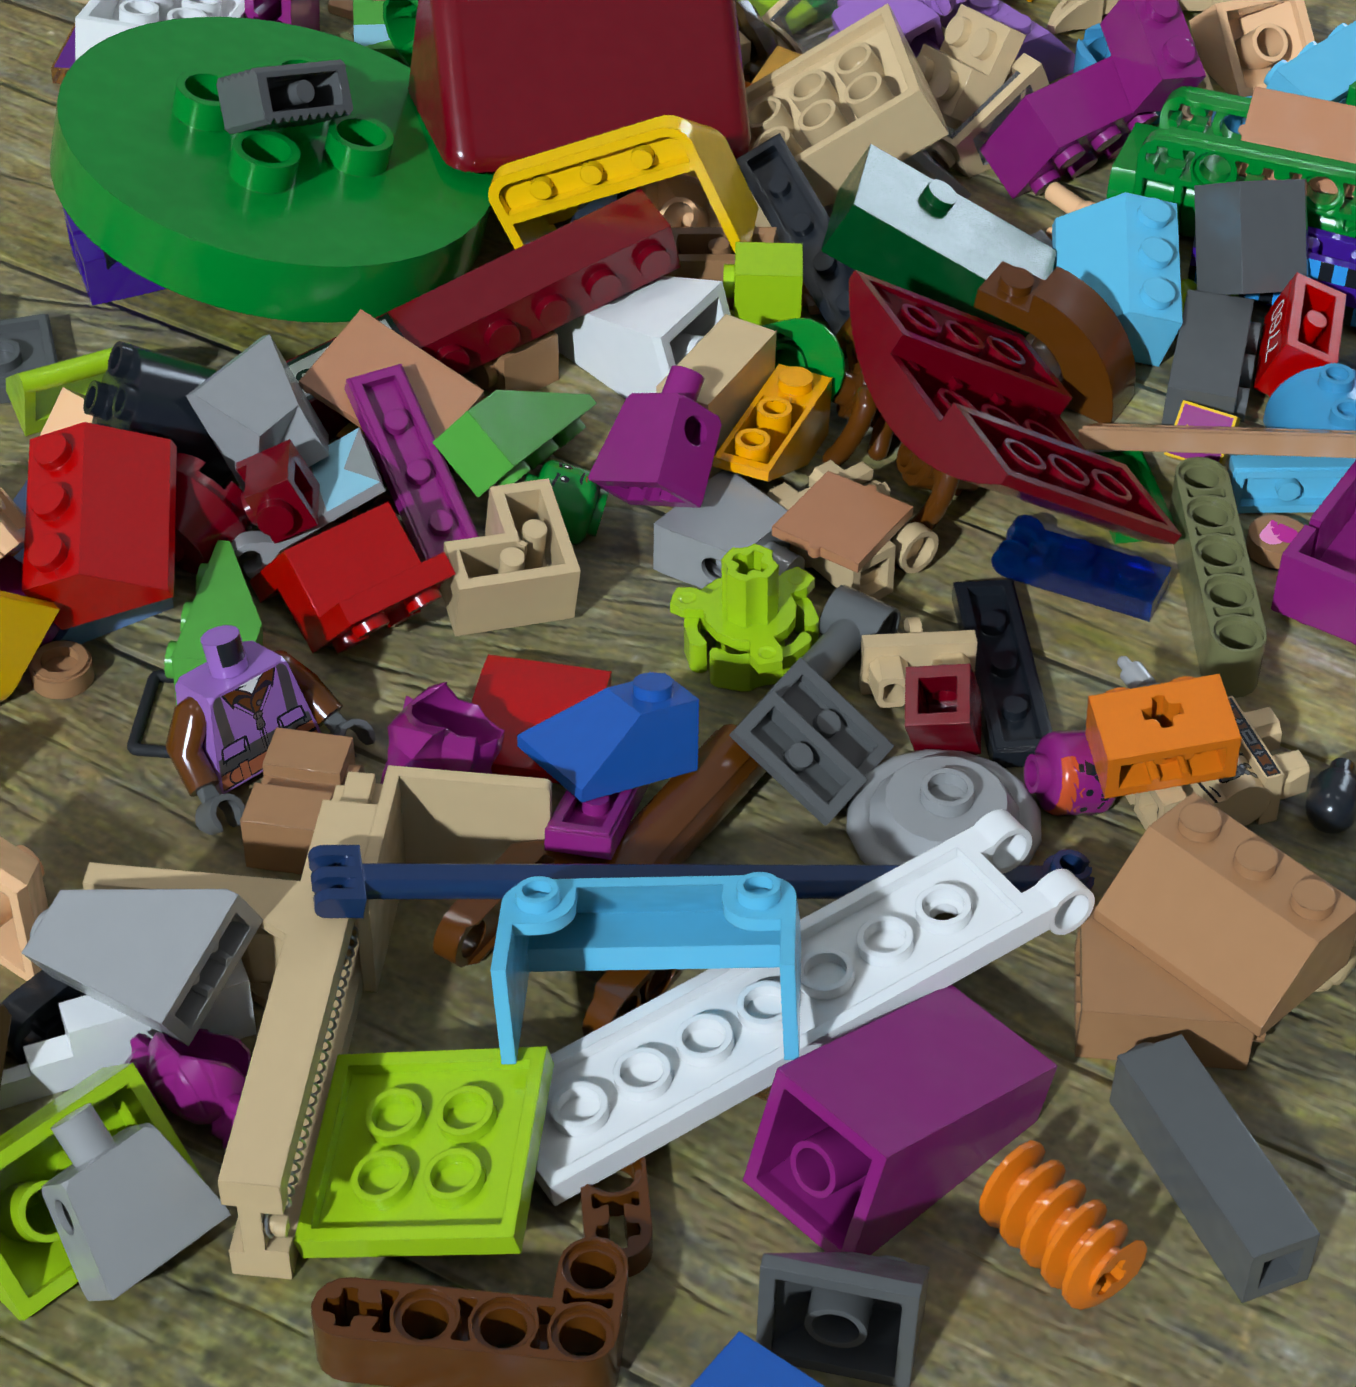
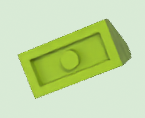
[5,343,130,436]

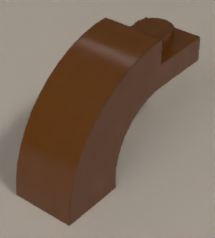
[973,261,1136,423]

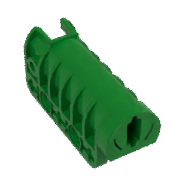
[1106,86,1356,238]

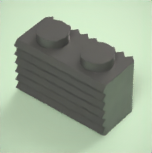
[216,59,353,134]

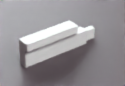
[0,959,257,1110]

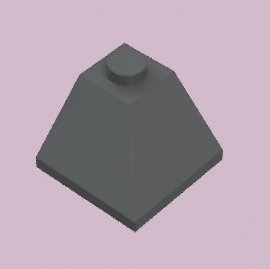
[756,1252,930,1387]

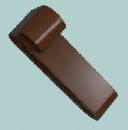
[311,1237,628,1387]

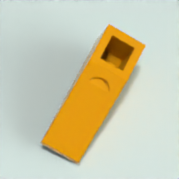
[713,364,833,482]

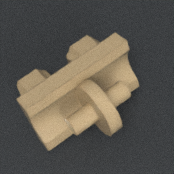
[859,617,978,708]

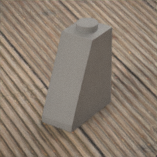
[22,889,263,1046]

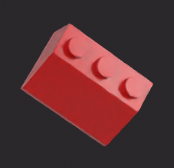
[22,422,177,630]

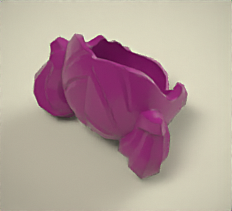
[124,1028,251,1150]

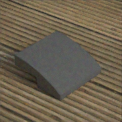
[729,657,894,826]

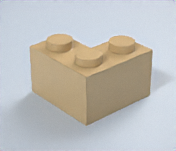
[440,478,581,636]

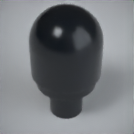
[1305,758,1356,834]

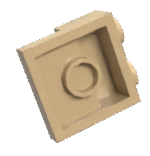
[916,4,1026,131]

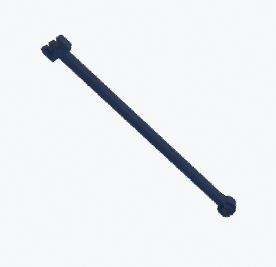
[308,845,1095,918]

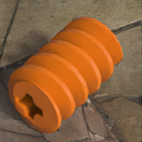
[979,1140,1147,1310]

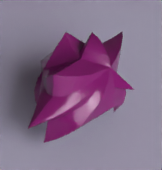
[380,682,505,784]

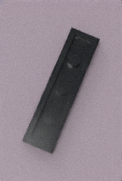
[952,579,1053,768]

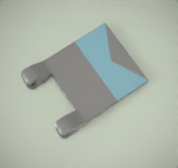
[231,428,386,578]

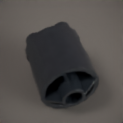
[83,341,232,486]

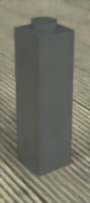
[1109,1034,1320,1303]

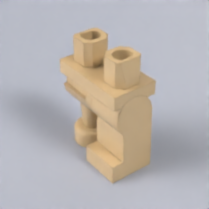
[767,460,939,600]

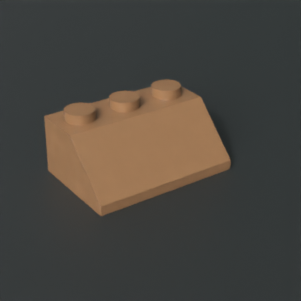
[1093,792,1356,1038]

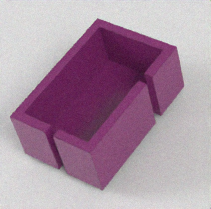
[979,56,1158,199]
[1271,460,1356,645]

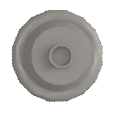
[846,749,1042,865]

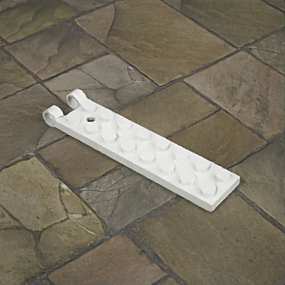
[534,809,1095,1206]

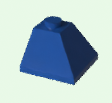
[517,672,699,802]

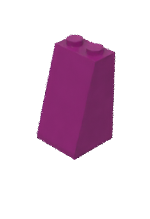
[742,985,1058,1255]

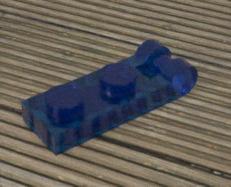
[991,515,1172,622]

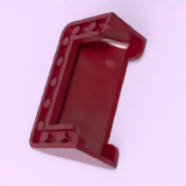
[408,0,751,173]

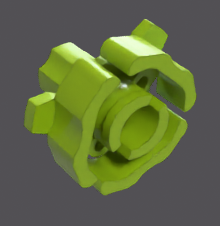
[670,544,819,691]

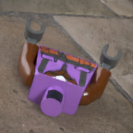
[166,625,375,835]

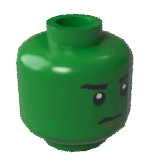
[525,460,609,545]

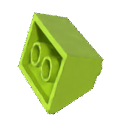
[0,1063,205,1321]

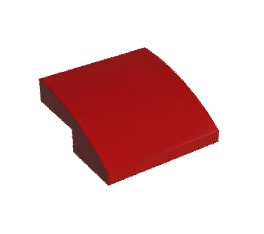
[471,654,612,784]

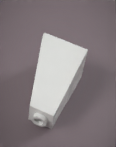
[553,276,731,399]

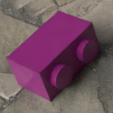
[1100,0,1206,113]

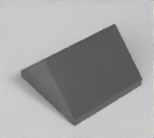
[1194,179,1309,295]

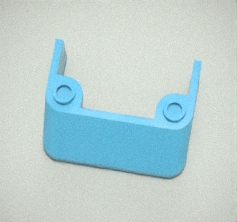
[490,872,801,1064]

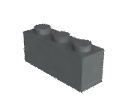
[1161,289,1261,425]

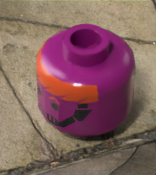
[1024,730,1121,816]

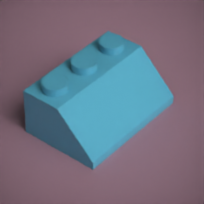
[1052,192,1183,367]

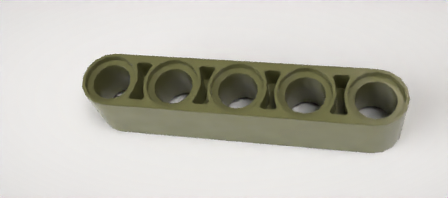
[1169,457,1267,698]

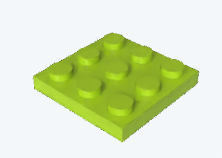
[293,1046,554,1258]

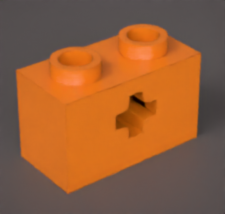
[1085,674,1242,799]

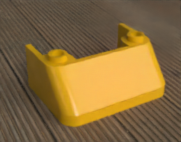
[488,115,758,253]

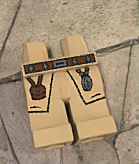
[1125,696,1310,830]

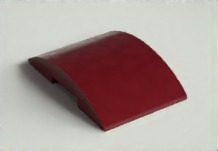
[849,270,1182,544]

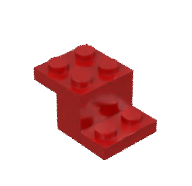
[249,501,456,654]

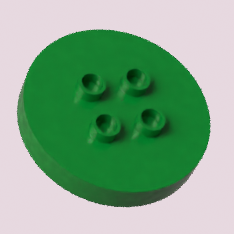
[50,17,495,323]

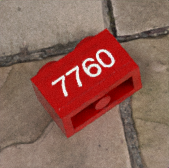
[1254,272,1347,397]

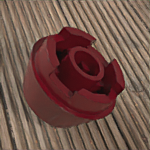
[175,453,253,574]

